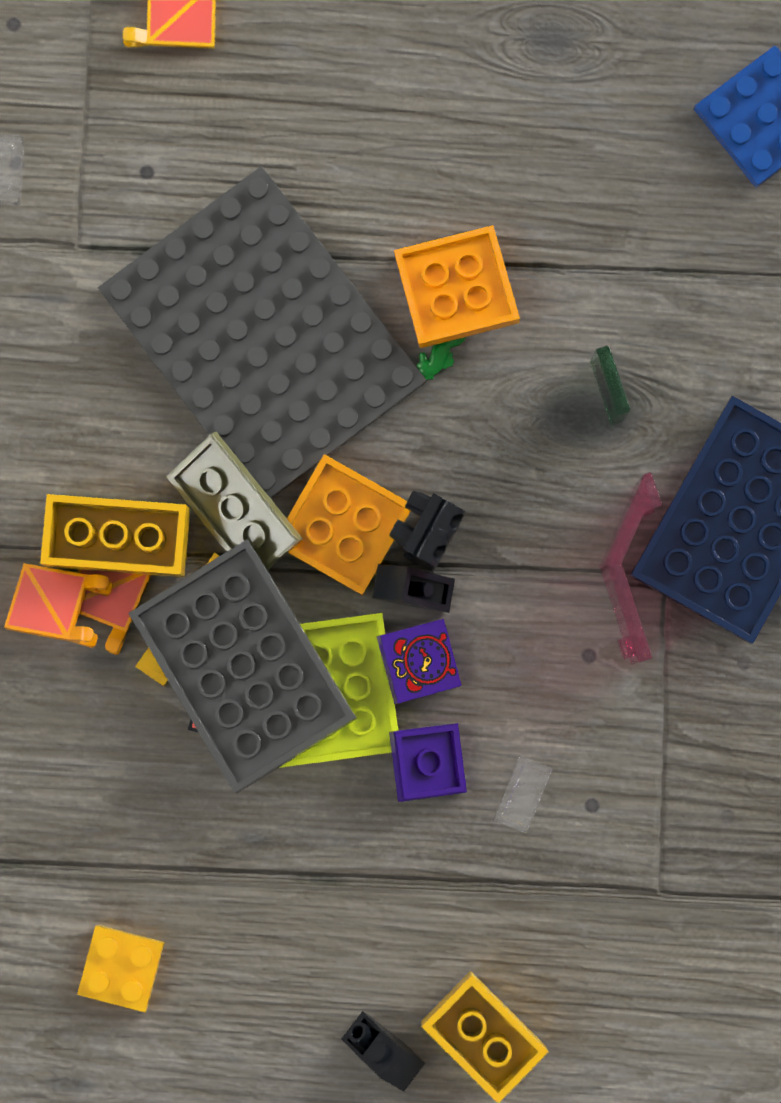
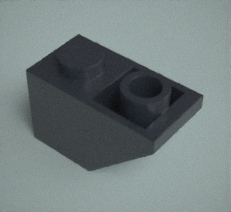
[341,1011,426,1092]

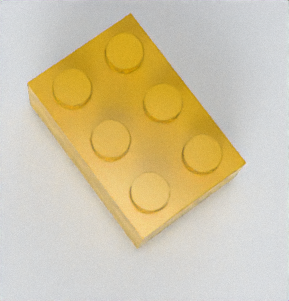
[421,971,548,1103]

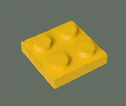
[77,925,165,1012]

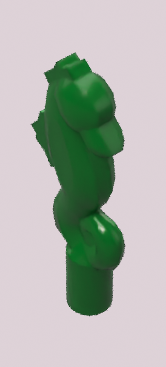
[416,337,466,381]

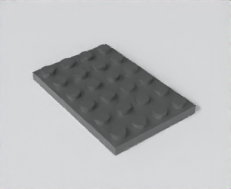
[129,539,357,794]

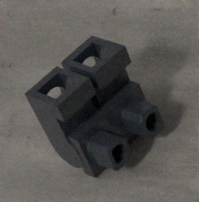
[389,490,465,573]

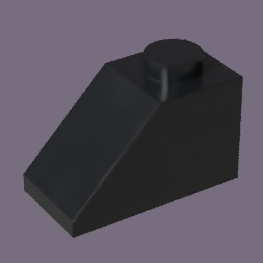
[372,564,455,613]

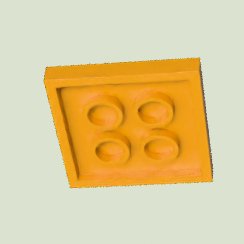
[394,225,520,348]
[287,454,411,596]

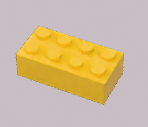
[40,494,190,578]

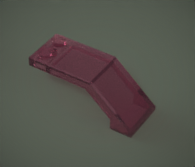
[599,472,662,665]

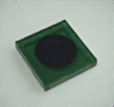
[590,345,631,426]

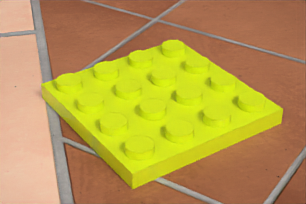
[279,613,398,768]

